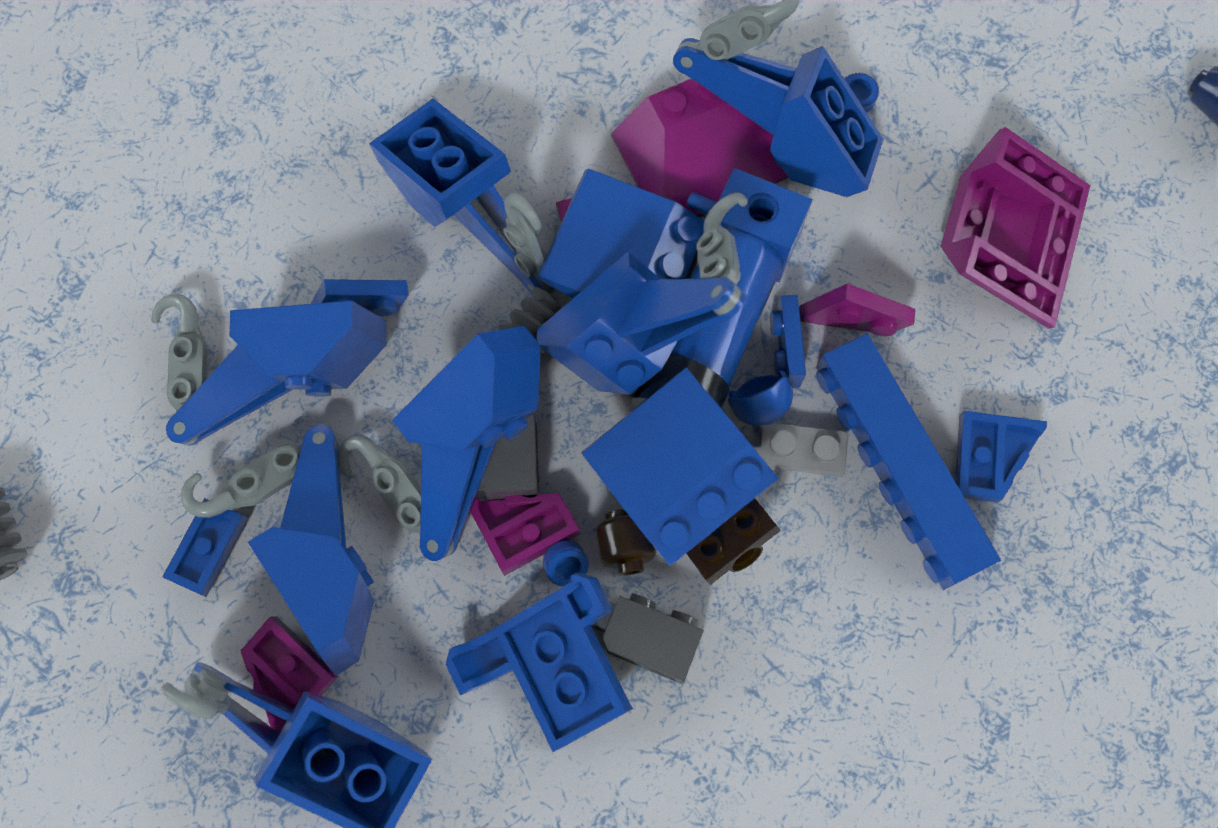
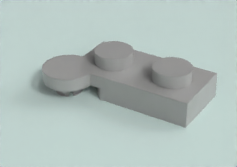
[754,423,848,477]

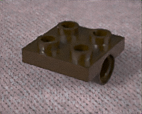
[686,498,781,585]

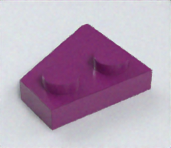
[799,283,916,336]
[470,493,581,576]
[240,616,339,733]

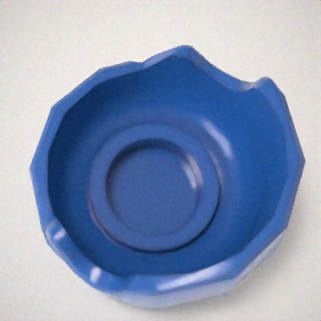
[728,371,794,426]

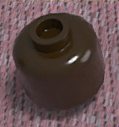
[597,509,656,576]

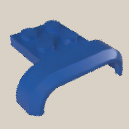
[446,573,633,752]

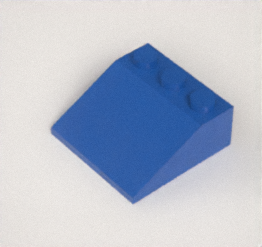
[537,168,704,299]
[581,367,779,566]

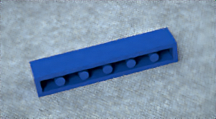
[816,333,1001,590]

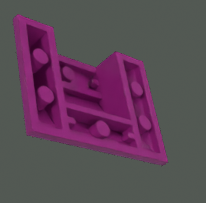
[611,79,789,217]
[940,127,1091,329]

